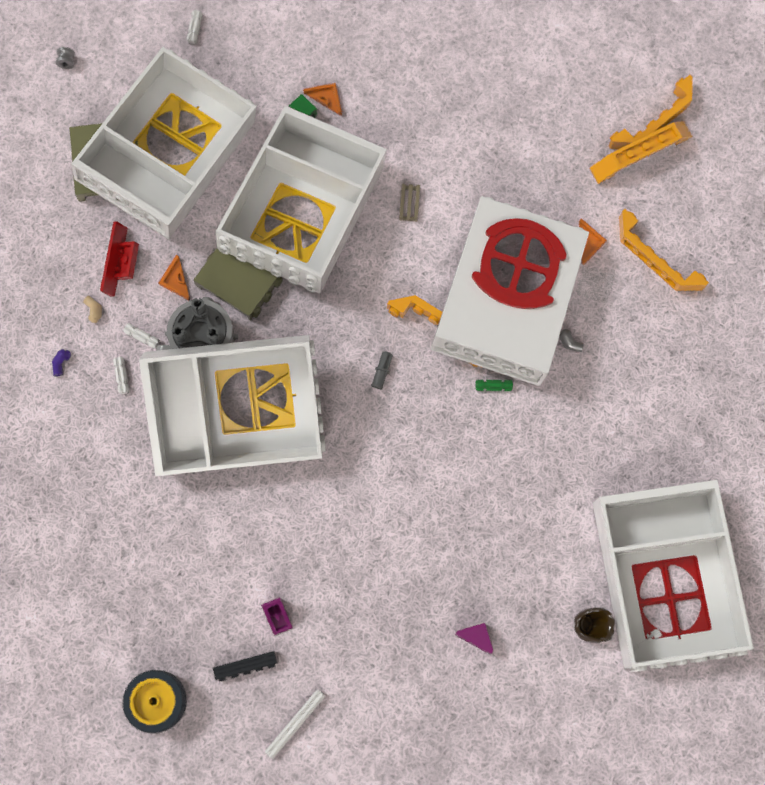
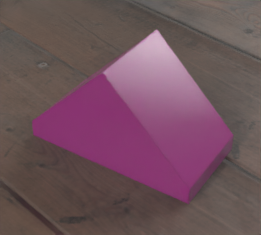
[261,597,293,636]
[455,623,493,655]

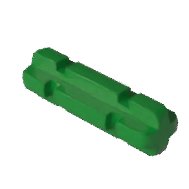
[475,379,513,391]

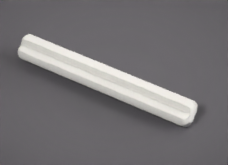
[265,690,325,759]

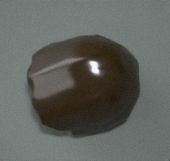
[574,607,615,643]

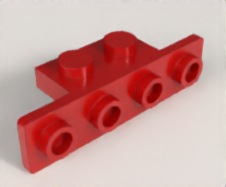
[100,221,139,297]

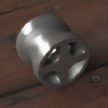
[55,47,75,69]

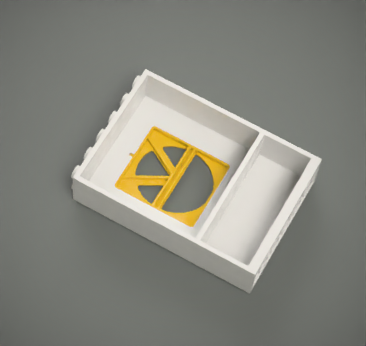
[71,47,256,239]
[216,106,387,293]
[139,335,326,476]

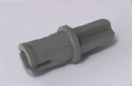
[371,351,393,390]

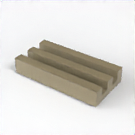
[399,184,420,221]

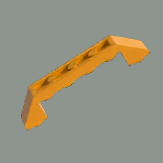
[608,75,693,149]
[589,121,693,184]
[619,209,709,291]
[387,295,482,368]

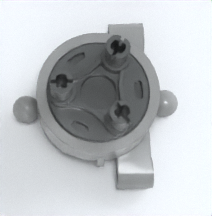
[156,297,246,371]

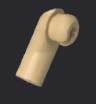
[83,296,102,323]

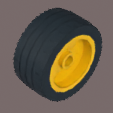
[122,670,187,733]

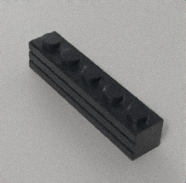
[213,651,278,682]

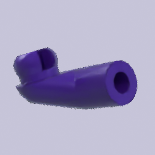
[52,349,71,377]

